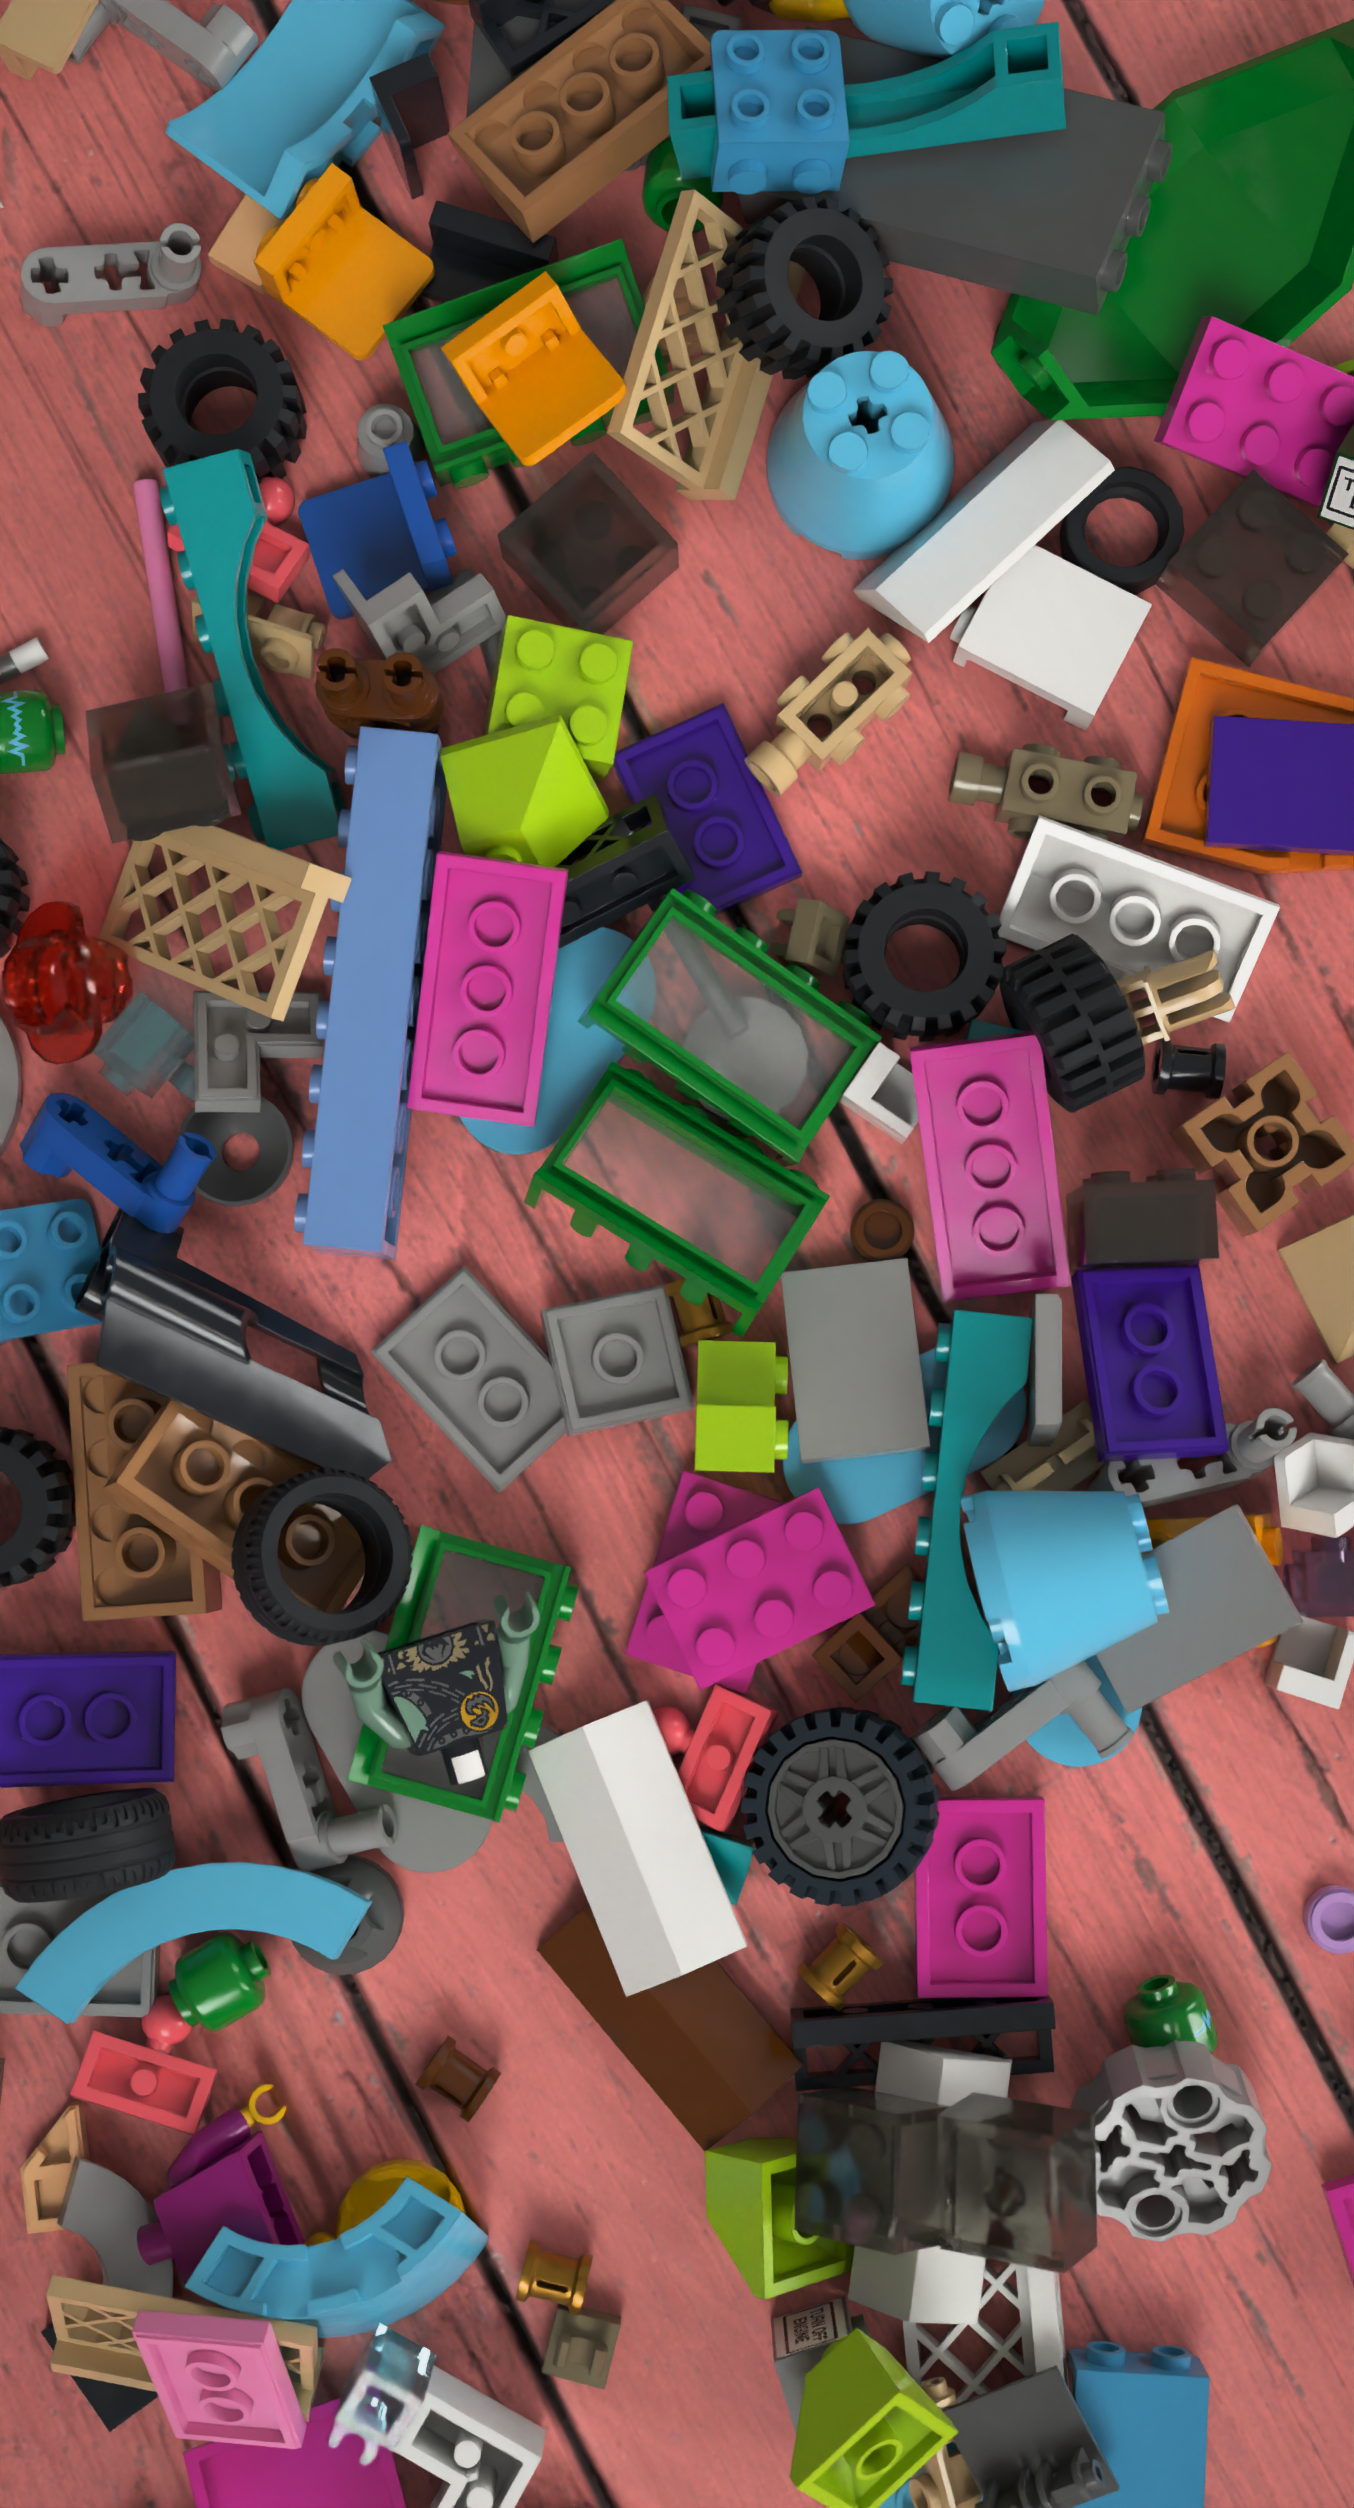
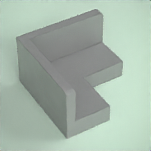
[332,569,507,675]

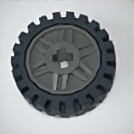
[741,1707,939,1907]

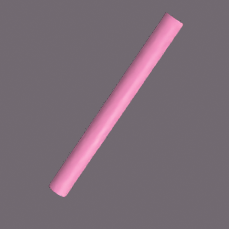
[133,479,195,729]

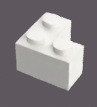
[393,2365,546,2508]

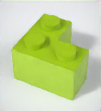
[695,1340,788,1473]

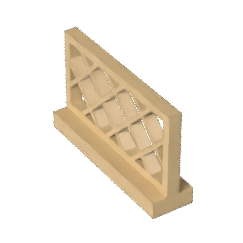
[607,189,805,501]
[97,794,352,1022]
[46,2275,324,2422]

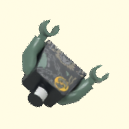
[333,1592,540,1785]

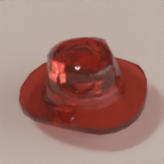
[1,901,133,1065]

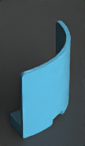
[165,0,445,220]
[184,2176,489,2338]

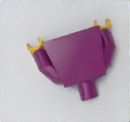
[136,2084,336,2285]

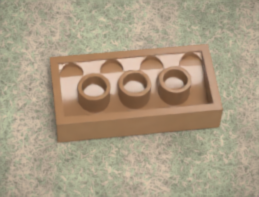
[448,0,711,243]
[67,1363,222,1621]
[103,1399,365,1613]

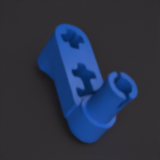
[20,1093,217,1234]

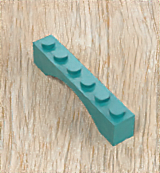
[667,22,1066,180]
[159,449,346,850]
[901,1310,1033,1711]

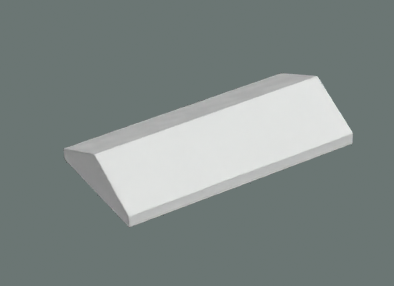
[853,420,1115,643]
[998,815,1280,1023]
[528,1700,748,1997]
[848,2040,1012,2325]

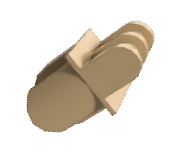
[1116,949,1236,1045]

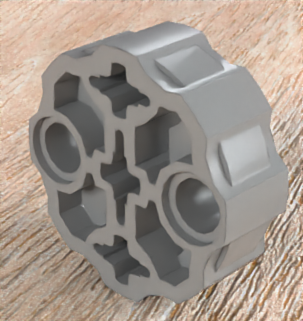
[1069,2040,1272,2242]

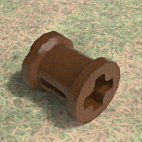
[415,2036,501,2122]

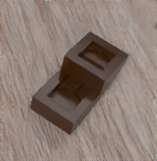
[812,1563,923,1703]

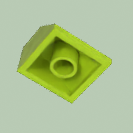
[440,713,609,867]
[705,2136,854,2300]
[789,2328,958,2508]

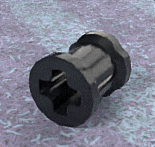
[1151,1038,1226,1099]

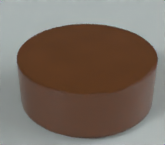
[850,1199,914,1262]

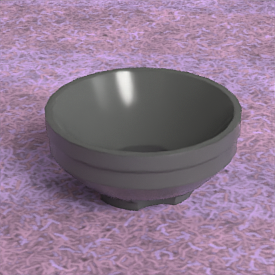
[177,1096,294,1207]
[291,1855,404,1975]

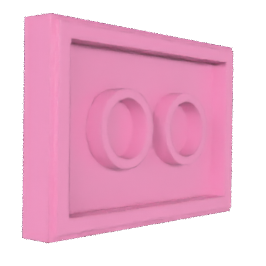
[132,2310,307,2449]

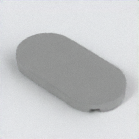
[302,1630,492,1873]

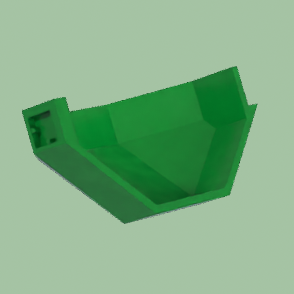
[990,19,1354,420]

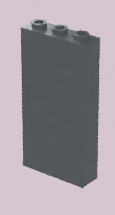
[738,26,1173,315]

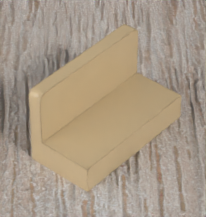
[0,0,99,81]

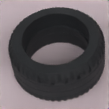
[231,1468,413,1646]
[0,1788,176,1903]

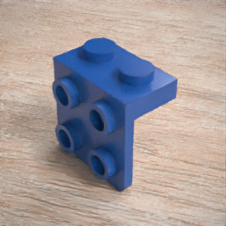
[298,441,457,620]

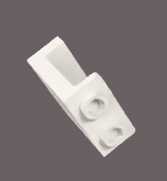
[949,545,1152,731]

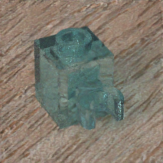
[91,991,195,1102]
[329,2323,437,2466]

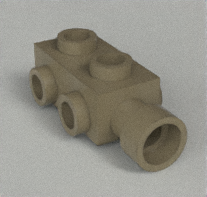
[948,744,1144,844]

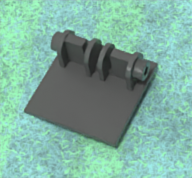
[942,2365,1120,2508]

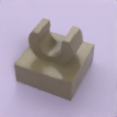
[769,898,850,978]
[541,2304,621,2390]

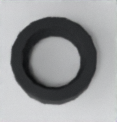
[1059,467,1185,595]

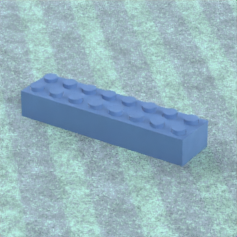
[294,726,447,1260]

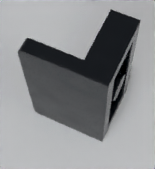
[369,52,449,200]
[421,200,559,303]

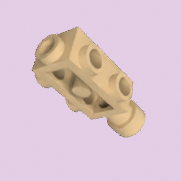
[745,628,912,796]

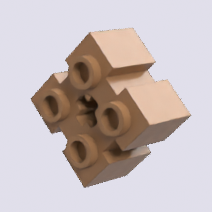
[1169,1052,1354,1237]

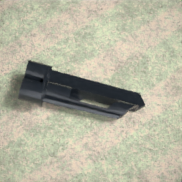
[74,1208,392,1479]

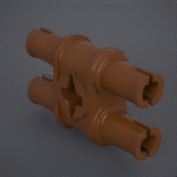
[315,648,444,739]

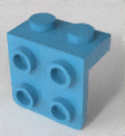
[710,30,850,195]
[0,1199,102,1346]

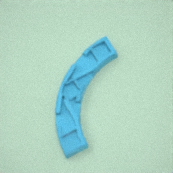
[15,1862,373,2024]

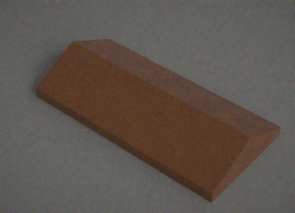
[536,1903,803,2151]

